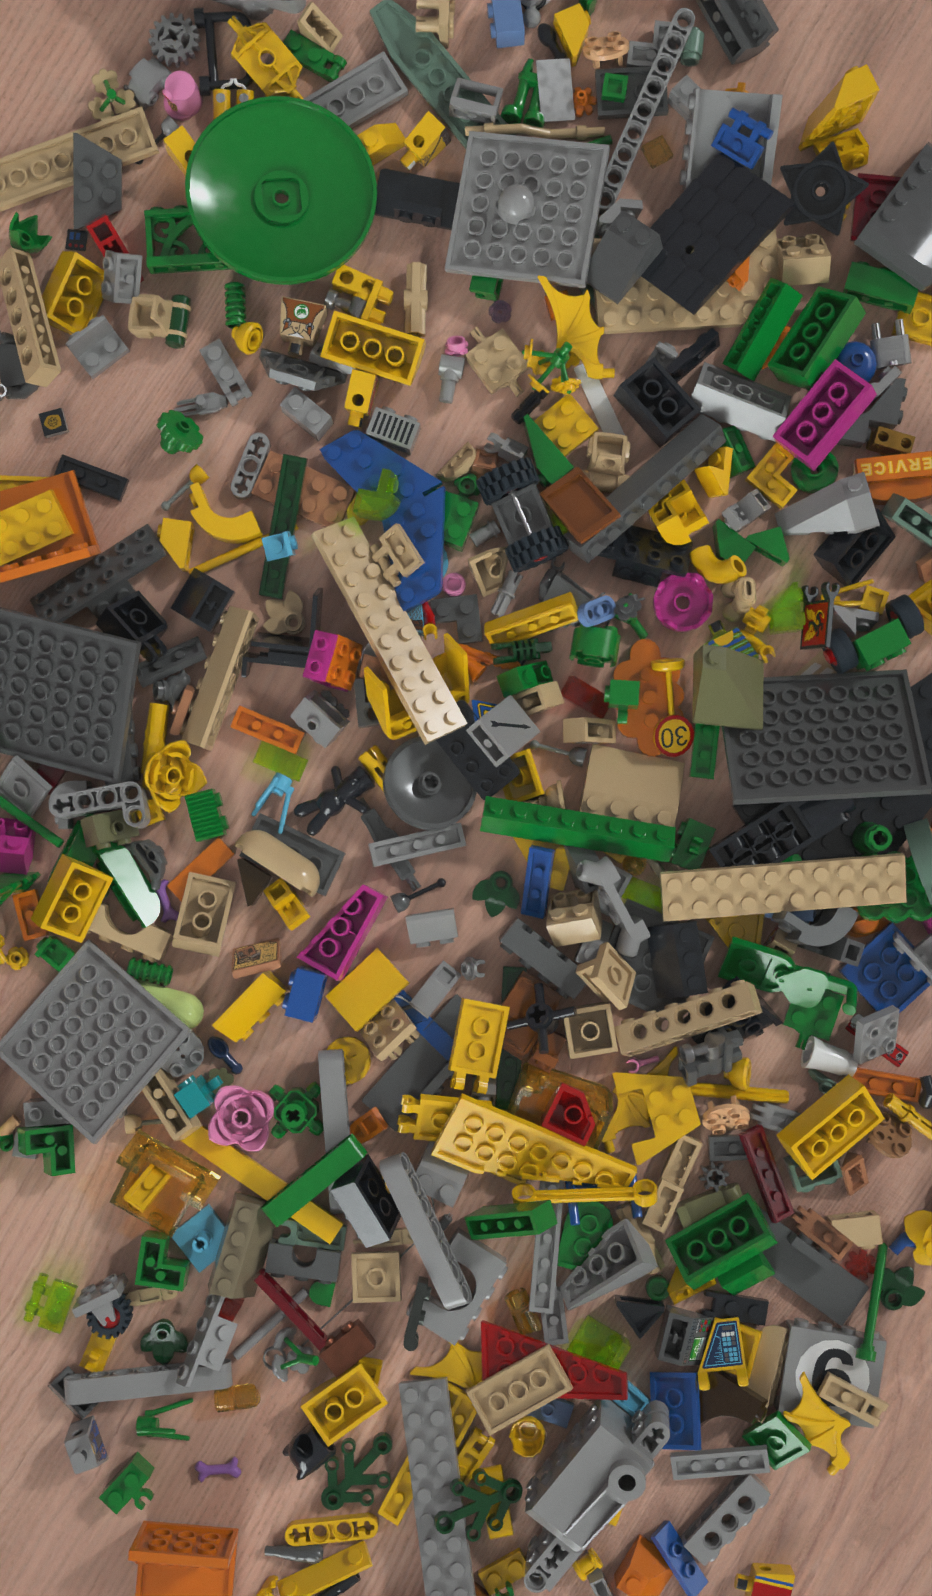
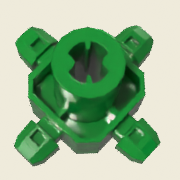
[268,1081,324,1139]

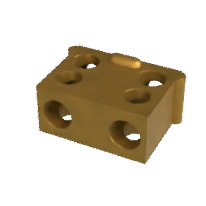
[866,426,915,456]

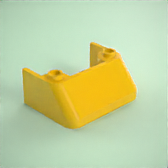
[364,633,470,740]

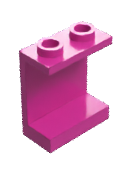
[303,630,348,692]

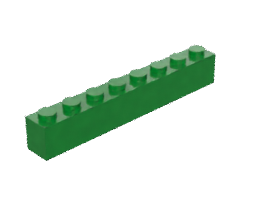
[480,796,676,862]

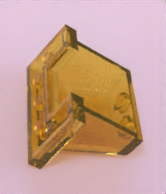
[110,1130,221,1238]

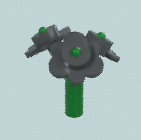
[604,593,648,640]

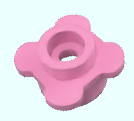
[445,336,468,357]

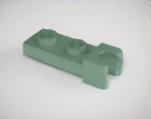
[278,1217,347,1251]

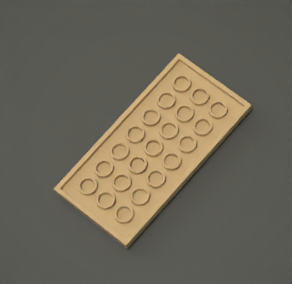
[591,229,780,334]

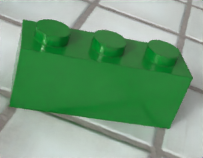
[843,261,918,314]

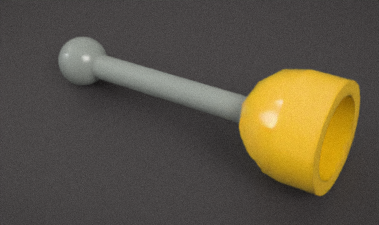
[161,464,210,511]

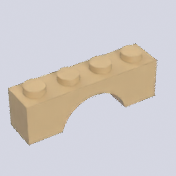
[87,902,174,962]

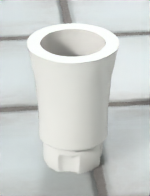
[801,1036,858,1077]

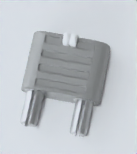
[870,319,912,370]

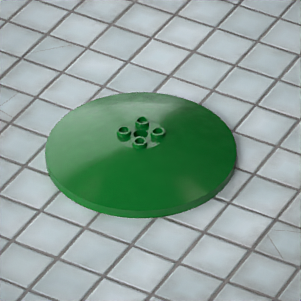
[185,96,377,285]

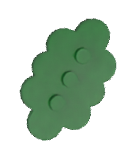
[856,851,932,923]

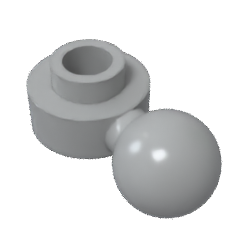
[520,0,542,28]

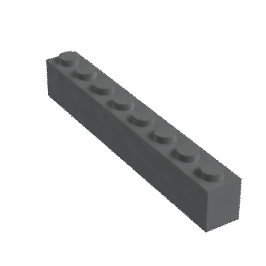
[563,414,726,563]

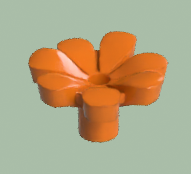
[573,87,597,117]

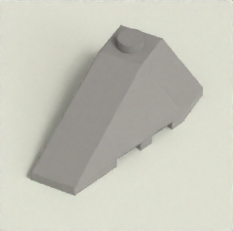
[775,472,880,536]
[560,1218,658,1310]

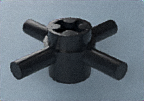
[506,983,577,1054]

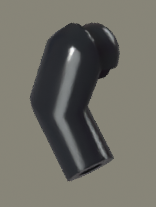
[918,1075,932,1109]

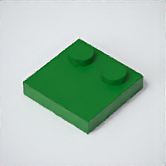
[742,1410,812,1470]

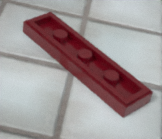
[738,1124,795,1224]
[254,1268,327,1351]

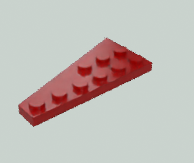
[481,1320,628,1400]

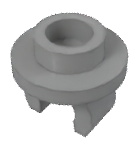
[461,957,485,981]

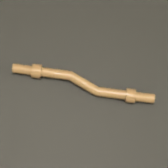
[465,122,605,140]

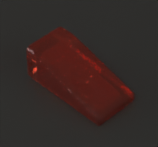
[561,676,609,719]

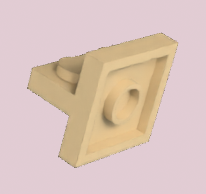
[575,942,636,1010]

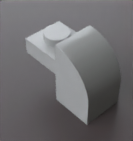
[722,489,772,533]
[48,781,92,829]

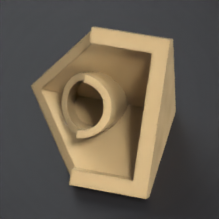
[468,546,508,597]

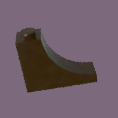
[699,1371,768,1427]

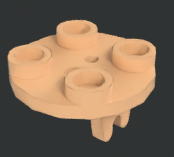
[583,31,630,69]
[702,1095,750,1136]

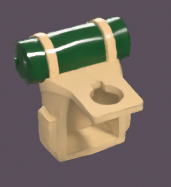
[128,294,191,349]

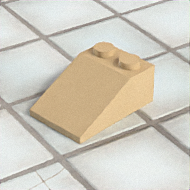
[172,872,236,957]

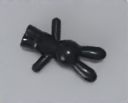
[294,766,376,836]

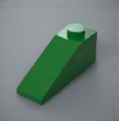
[523,414,574,488]

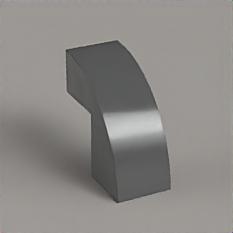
[797,937,865,967]

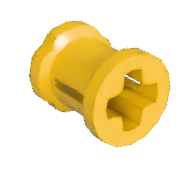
[572,1547,603,1581]

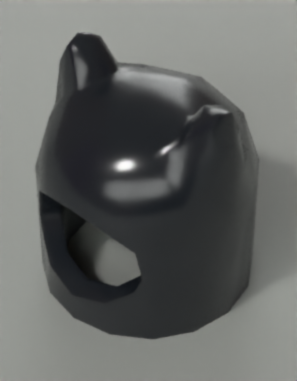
[282,1423,336,1480]

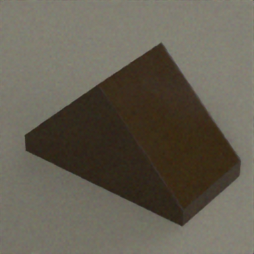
[237,859,273,906]

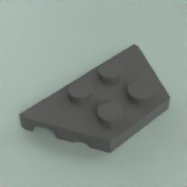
[73,133,122,230]
[259,348,348,391]

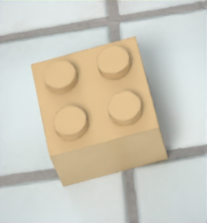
[563,1002,618,1059]

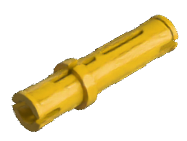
[883,1093,932,1141]

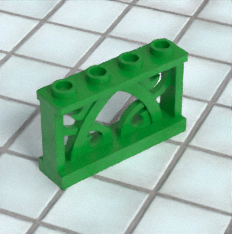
[144,205,232,274]

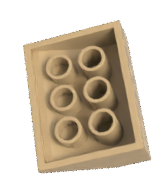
[578,744,685,827]

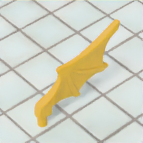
[537,275,615,379]
[599,1046,678,1153]
[410,1342,482,1389]
[783,1372,851,1476]

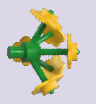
[522,339,581,394]

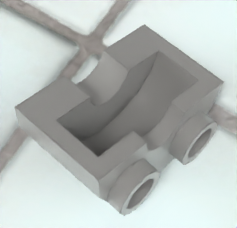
[124,56,171,111]

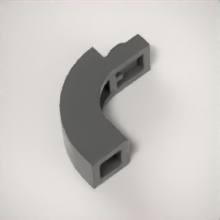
[771,907,859,946]

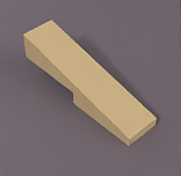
[642,1134,703,1233]

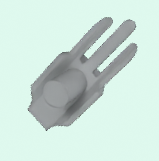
[174,392,228,417]

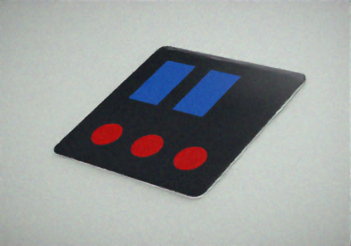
[65,229,88,251]

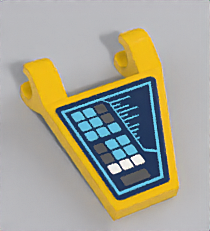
[698,1317,749,1391]

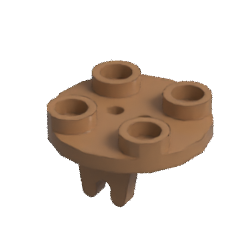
[866,1111,912,1158]

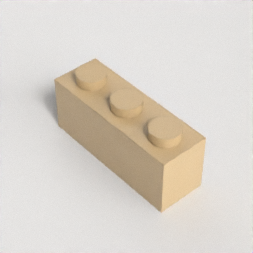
[142,1068,203,1141]

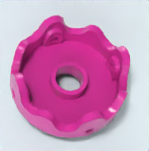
[653,573,713,632]

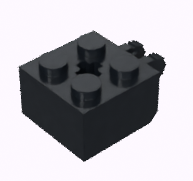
[95,590,168,663]

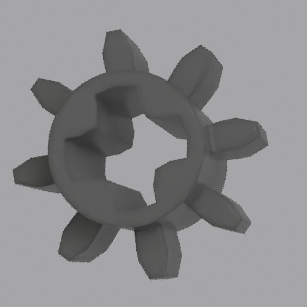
[698,1161,729,1192]

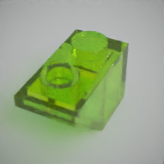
[768,582,806,635]

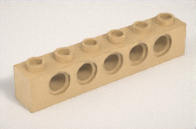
[0,247,61,387]
[614,980,763,1057]

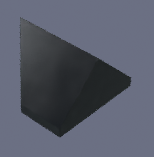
[614,1295,665,1339]

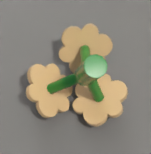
[88,68,136,121]

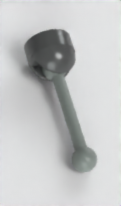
[530,740,587,767]

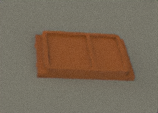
[540,467,621,544]
[501,971,563,1061]

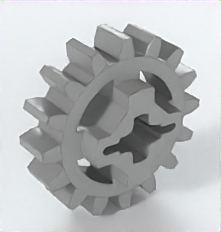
[148,13,201,68]

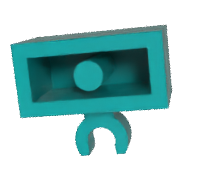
[174,1074,224,1119]

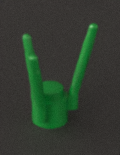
[136,1398,193,1441]

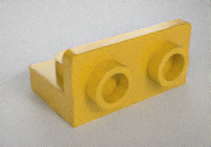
[813,128,869,171]

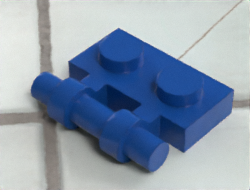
[711,108,774,170]

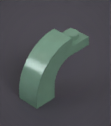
[904,818,932,905]

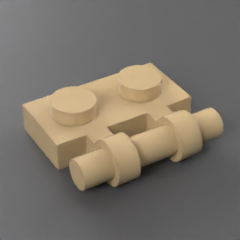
[369,523,425,587]

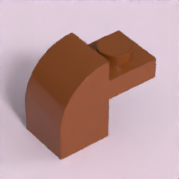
[528,1031,566,1074]

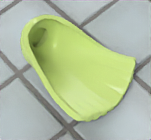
[136,978,204,1029]

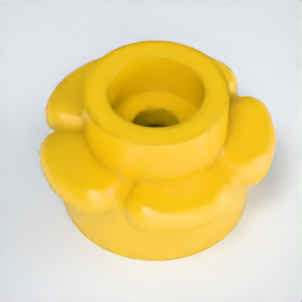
[6,947,29,970]

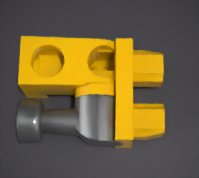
[324,265,394,325]

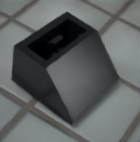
[170,568,235,633]

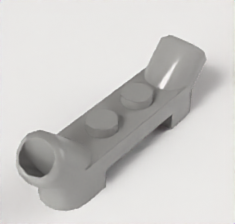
[576,856,650,957]

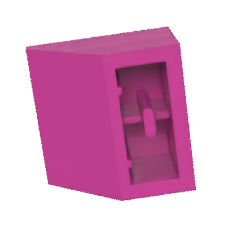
[0,818,36,875]

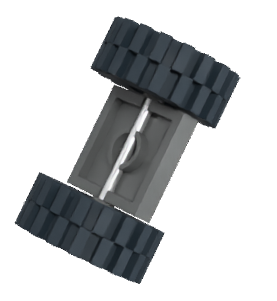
[476,457,569,573]

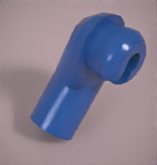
[889,1232,916,1256]

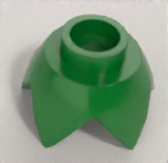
[9,212,52,254]

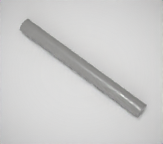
[233,1287,309,1360]

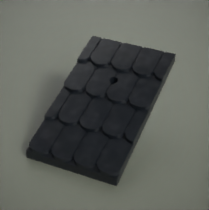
[641,152,797,315]

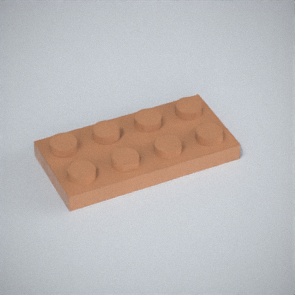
[251,450,356,527]

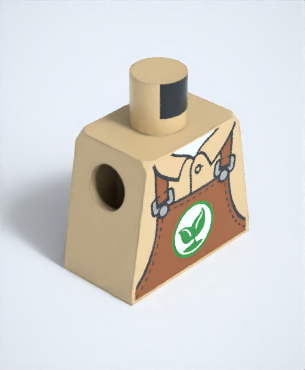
[280,296,328,357]

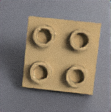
[416,0,455,48]
[360,999,419,1061]

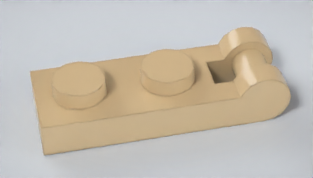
[817,1372,889,1427]

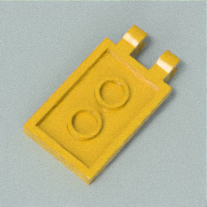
[448,998,510,1094]
[397,1094,492,1142]

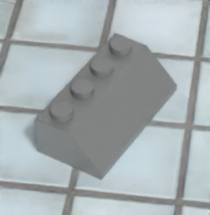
[690,362,792,442]

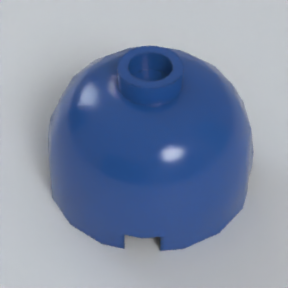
[836,341,877,383]

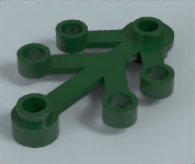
[321,1432,393,1510]
[434,1468,523,1542]

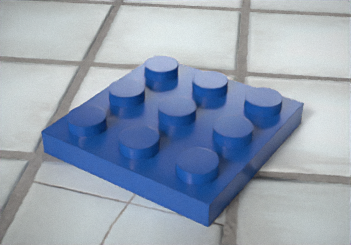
[838,922,930,1013]

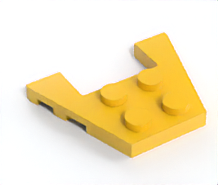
[612,1072,701,1165]

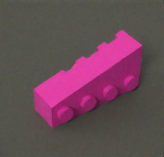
[297,884,388,981]

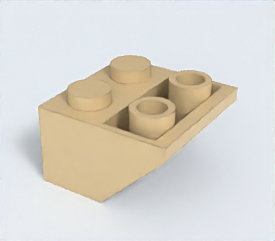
[777,234,831,286]
[546,889,603,947]

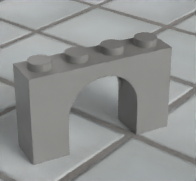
[406,1227,508,1346]

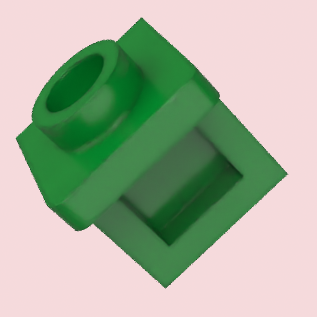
[34,936,76,972]

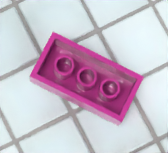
[772,359,877,471]

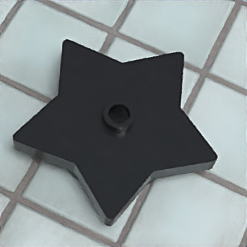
[780,142,869,236]

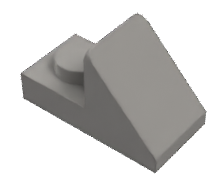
[832,605,879,640]

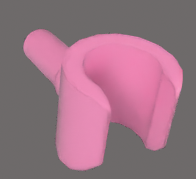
[626,1055,659,1073]

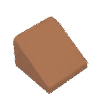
[471,449,498,479]

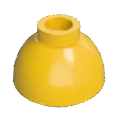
[231,322,263,355]
[724,1057,752,1091]

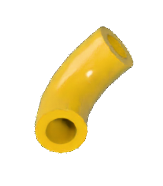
[689,545,747,584]

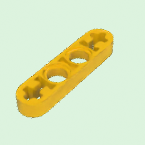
[285,1512,379,1547]

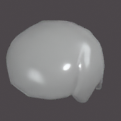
[497,184,535,225]

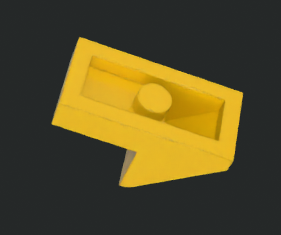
[694,446,733,498]

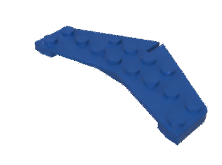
[320,430,446,612]

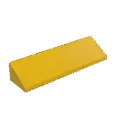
[484,592,578,644]

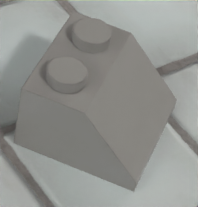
[405,908,458,948]

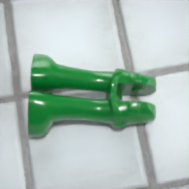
[501,58,545,128]

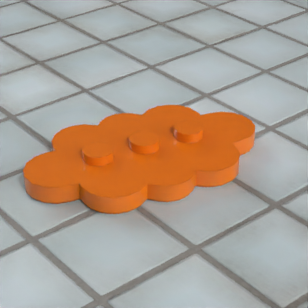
[613,639,684,757]

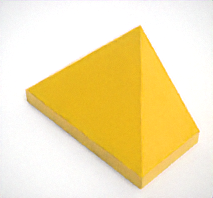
[667,1266,717,1305]

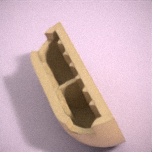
[234,830,320,897]
[747,1325,788,1423]

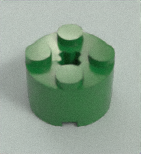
[569,623,621,668]

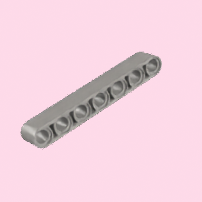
[318,1049,350,1214]
[379,1152,472,1310]
[64,1358,233,1405]

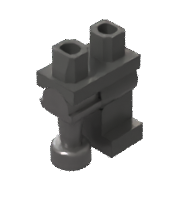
[678,1026,743,1087]

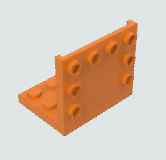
[0,470,101,583]
[128,1521,239,1596]

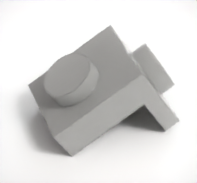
[645,341,678,370]

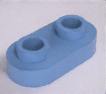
[577,596,616,627]

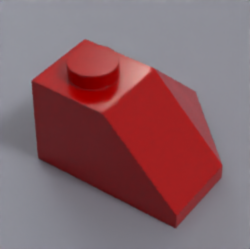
[541,1082,595,1146]

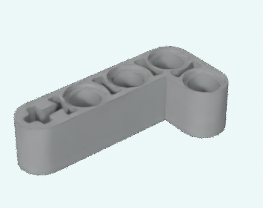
[49,781,151,829]

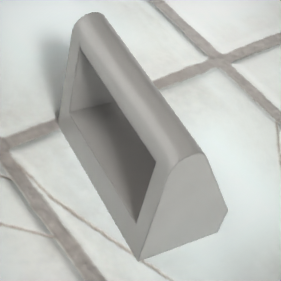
[449,77,503,125]

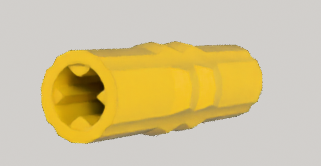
[140,703,170,773]

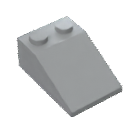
[415,1141,469,1208]

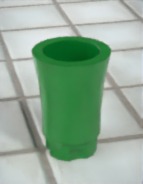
[852,822,892,854]

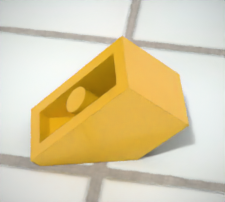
[553,3,591,67]
[357,123,405,165]
[157,518,195,572]

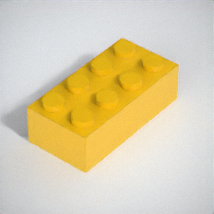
[0,490,74,566]

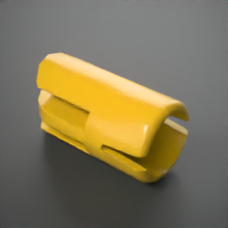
[358,745,388,792]

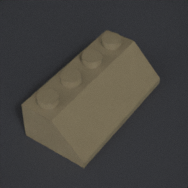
[208,1192,275,1299]

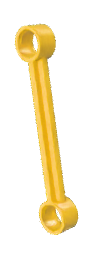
[512,1179,658,1207]

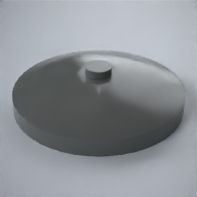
[383,736,477,830]

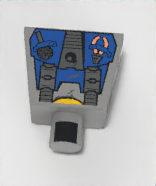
[64,1415,108,1474]

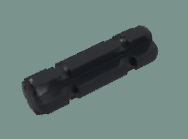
[511,383,548,424]

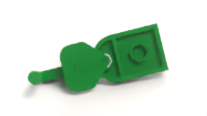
[718,936,857,1015]

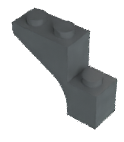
[837,378,908,449]

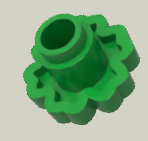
[156,410,204,454]

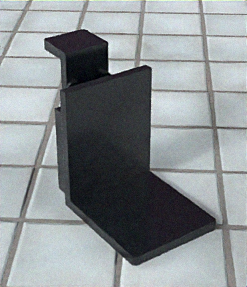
[241,588,323,678]

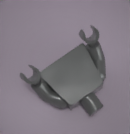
[0,331,39,401]
[539,557,605,632]

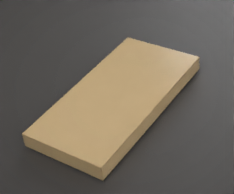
[466,1343,574,1436]

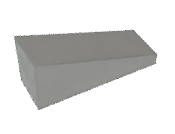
[587,1568,614,1596]

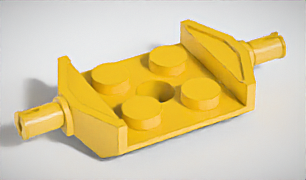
[227,15,304,99]

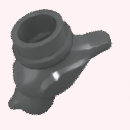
[153,669,191,712]

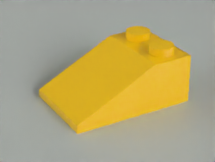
[300,1362,388,1447]

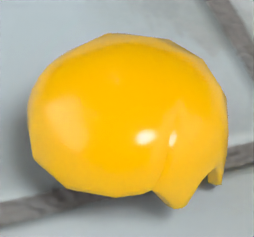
[509,1416,546,1458]

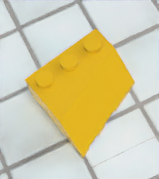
[798,64,880,152]

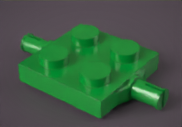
[782,970,844,1050]

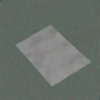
[536,58,575,122]

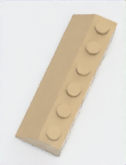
[180,606,259,751]

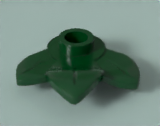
[472,871,520,917]
[880,1266,925,1310]
[140,1319,188,1365]

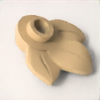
[263,590,305,635]

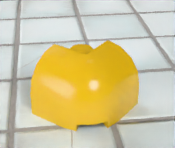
[648,479,709,545]

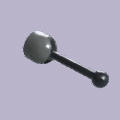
[390,878,446,913]

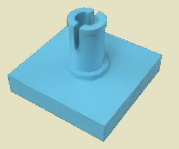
[170,1204,225,1273]

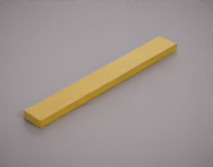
[180,1125,344,1244]

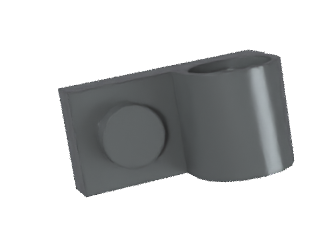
[354,678,380,728]

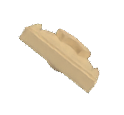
[436,442,476,482]

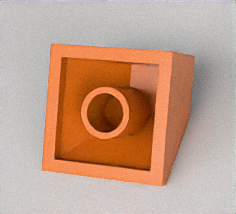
[614,1534,673,1596]

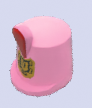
[162,71,203,121]

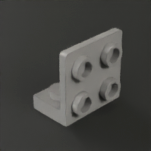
[65,315,130,379]

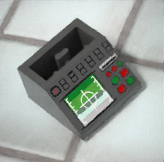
[654,1304,713,1366]

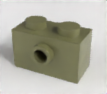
[80,810,140,850]

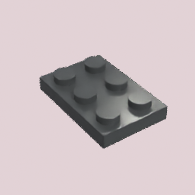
[595,65,668,120]

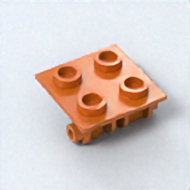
[325,634,363,691]

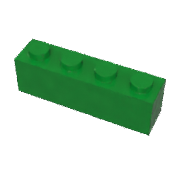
[464,1200,558,1240]

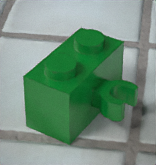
[604,679,640,724]
[669,818,716,870]
[99,1452,155,1515]

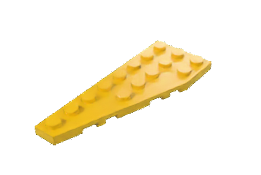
[431,1093,637,1188]

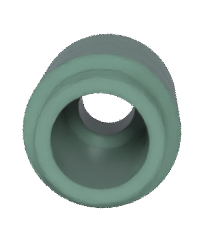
[680,26,704,67]

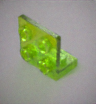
[567,1315,631,1369]

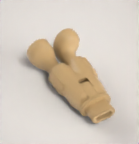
[721,577,757,622]

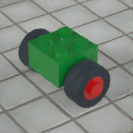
[822,594,924,674]

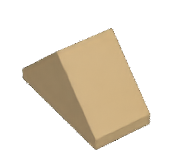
[297,1,343,53]

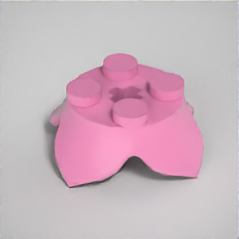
[208,1085,274,1152]

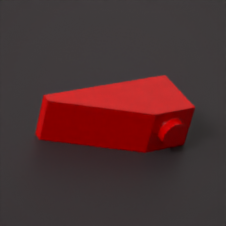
[85,213,144,283]

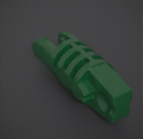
[491,638,552,665]

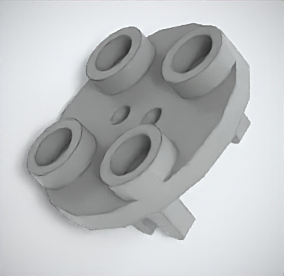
[161,1032,204,1077]

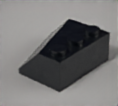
[683,976,783,1044]

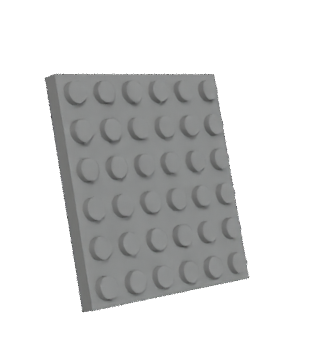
[445,131,610,288]
[0,939,192,1144]

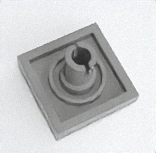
[850,1005,900,1065]

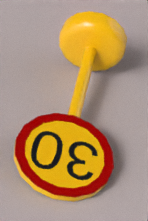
[651,658,694,757]

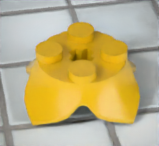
[142,740,207,813]
[904,1210,932,1266]

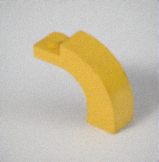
[189,482,263,544]

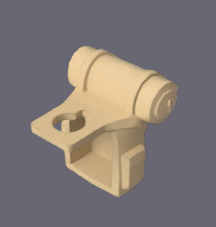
[581,432,630,493]

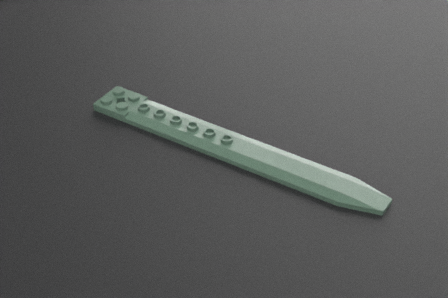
[369,0,601,308]

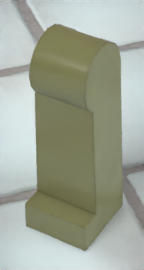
[675,1182,743,1229]

